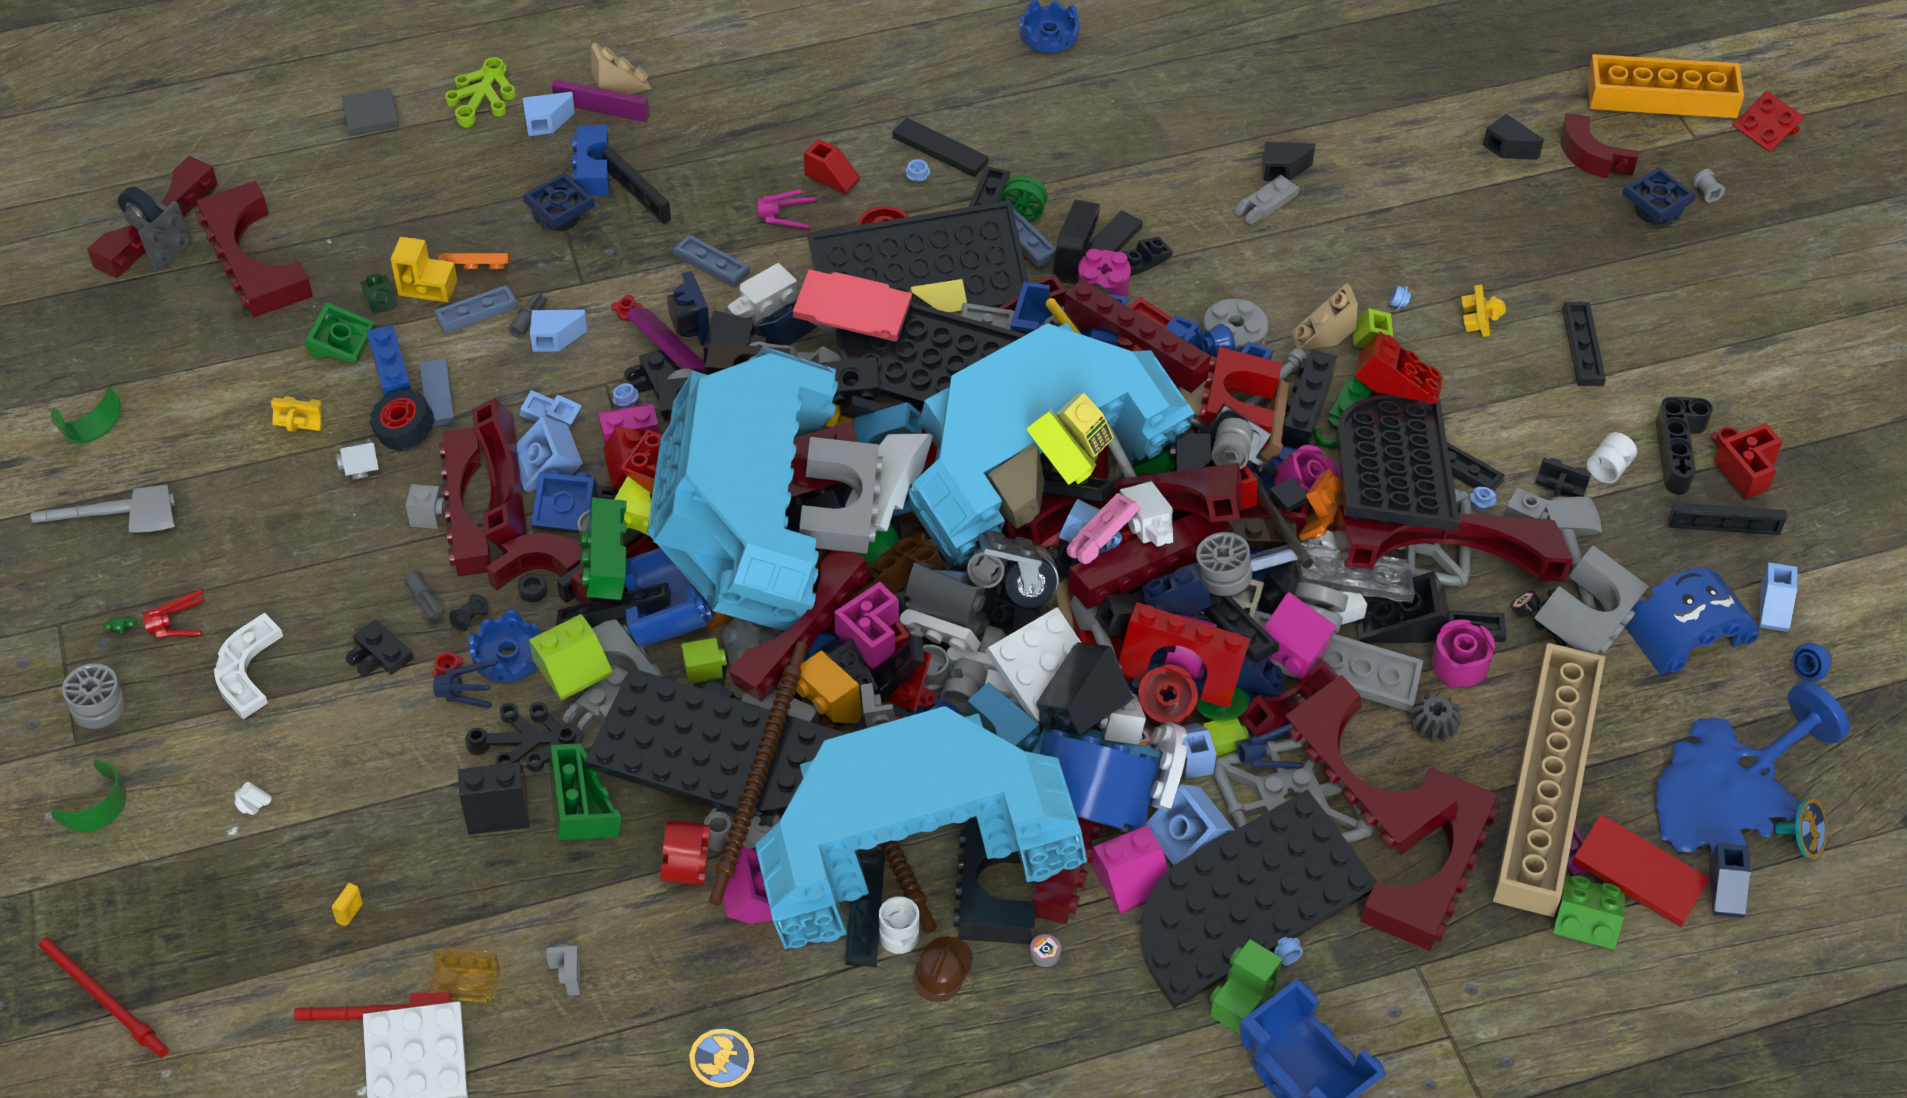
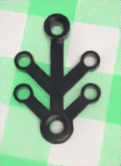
[465,702,582,772]

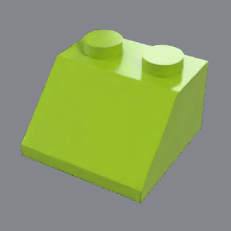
[529,614,613,701]

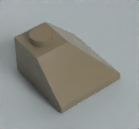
[988,443,1045,529]

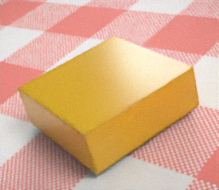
[332,883,363,927]

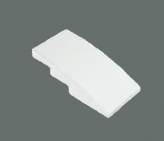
[845,434,933,531]

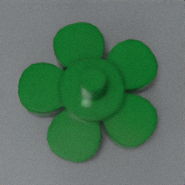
[102,616,137,634]

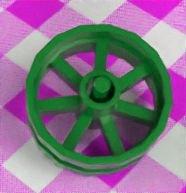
[1000,175,1048,222]

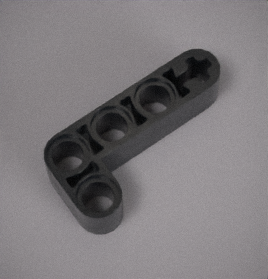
[1053,199,1100,283]
[1656,397,1713,495]

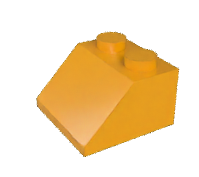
[795,650,862,724]

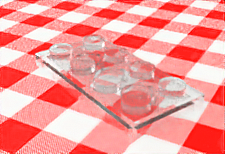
[1296,542,1415,602]

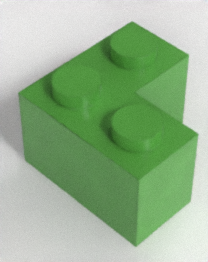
[1210,939,1282,1034]

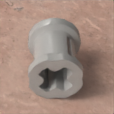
[1693,169,1725,203]

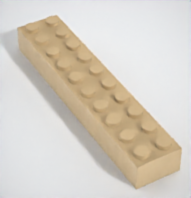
[1493,643,1606,917]

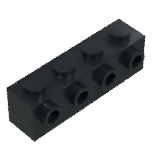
[1281,349,1337,449]

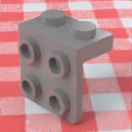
[722,617,785,666]

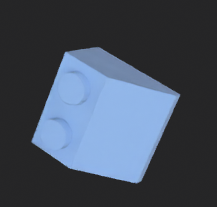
[516,416,583,492]
[1145,784,1235,866]

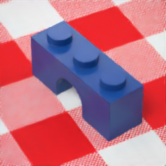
[572,125,609,196]
[367,325,411,397]

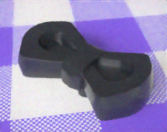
[449,594,488,631]

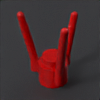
[143,589,204,639]

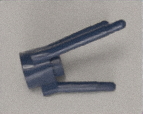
[433,660,498,708]
[1236,724,1303,769]

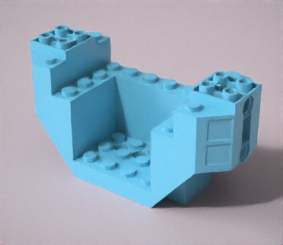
[908,323,1195,568]
[647,346,838,632]
[755,706,1087,949]

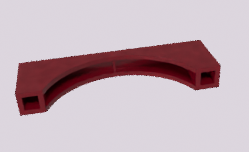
[1007,463,1244,546]
[1332,505,1573,582]

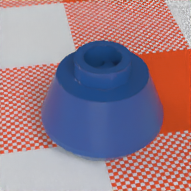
[1201,324,1235,357]
[1792,643,1832,682]

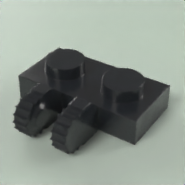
[624,349,675,400]
[345,619,414,676]

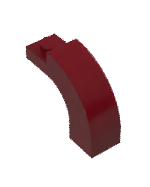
[1561,113,1639,179]
[487,533,584,590]
[1240,660,1339,736]

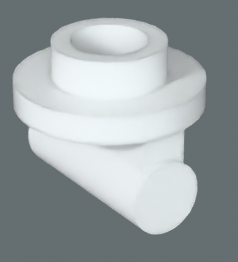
[234,782,272,815]

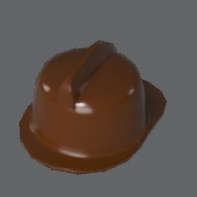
[913,936,973,1002]

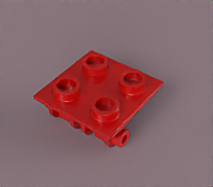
[1733,90,1805,152]
[887,644,935,711]

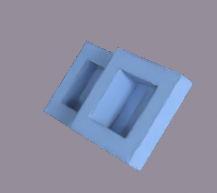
[519,390,582,428]

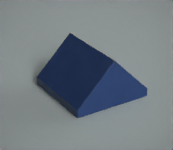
[754,301,818,346]

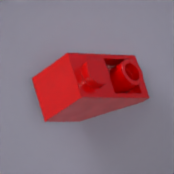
[804,139,860,195]

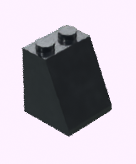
[1036,642,1134,735]
[458,762,529,835]

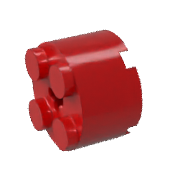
[1138,664,1198,727]
[660,820,710,885]

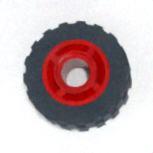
[370,389,435,450]

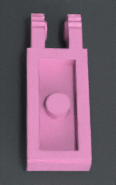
[1066,493,1141,565]

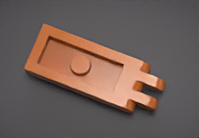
[438,253,512,269]

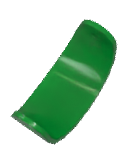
[51,387,121,444]
[51,760,126,832]

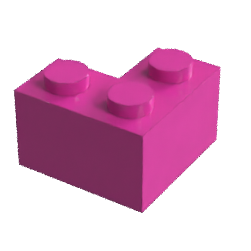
[834,582,899,669]

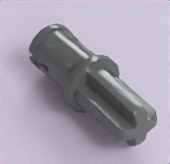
[508,292,547,338]
[404,571,443,621]

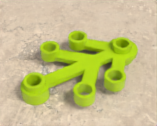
[445,57,516,128]

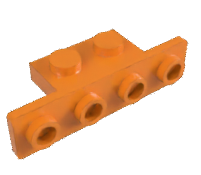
[1299,469,1343,541]

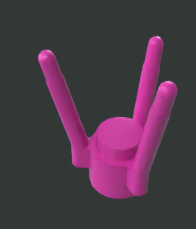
[758,189,817,230]

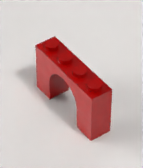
[1198,347,1282,449]
[1119,602,1250,709]

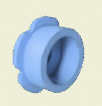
[906,159,930,183]
[1389,285,1411,310]
[613,383,639,407]
[1469,487,1497,512]
[1274,937,1303,966]

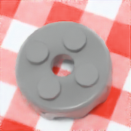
[1202,298,1269,351]

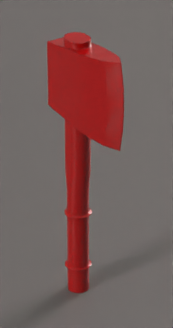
[294,992,452,1022]

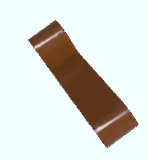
[849,536,946,602]

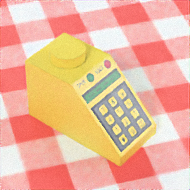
[909,279,967,316]
[1056,393,1114,458]

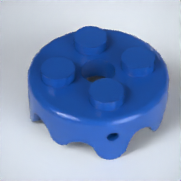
[1020,0,1080,53]
[469,610,541,683]

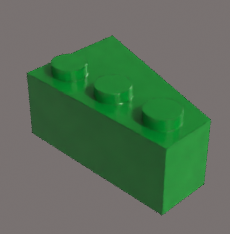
[580,497,627,600]
[548,743,622,841]

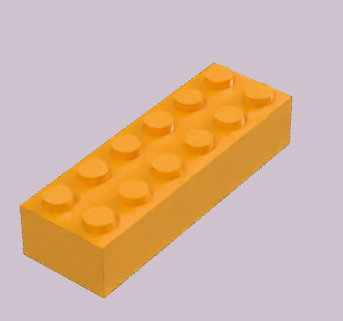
[1587,54,1744,118]

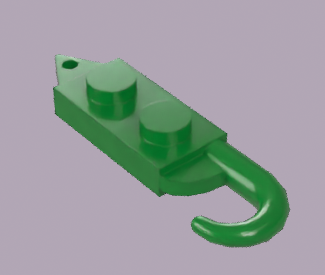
[1314,378,1373,448]

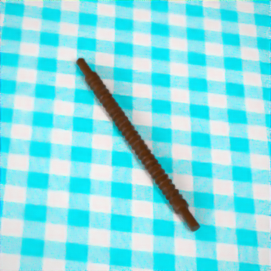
[709,641,808,906]
[812,703,937,933]

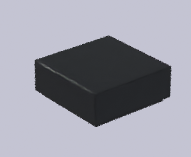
[1269,477,1309,513]

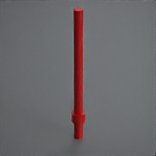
[39,937,169,1058]

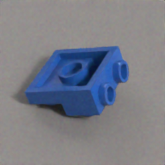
[531,470,598,533]

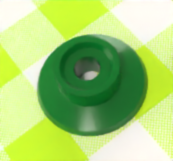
[1197,687,1250,721]

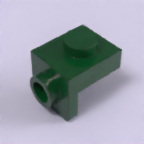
[360,273,397,313]

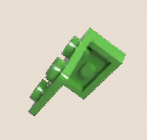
[1553,875,1625,950]

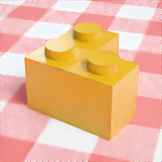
[391,237,458,303]

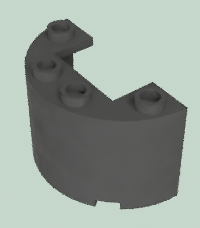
[905,560,1009,639]

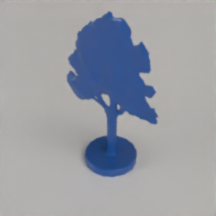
[1655,680,1850,856]

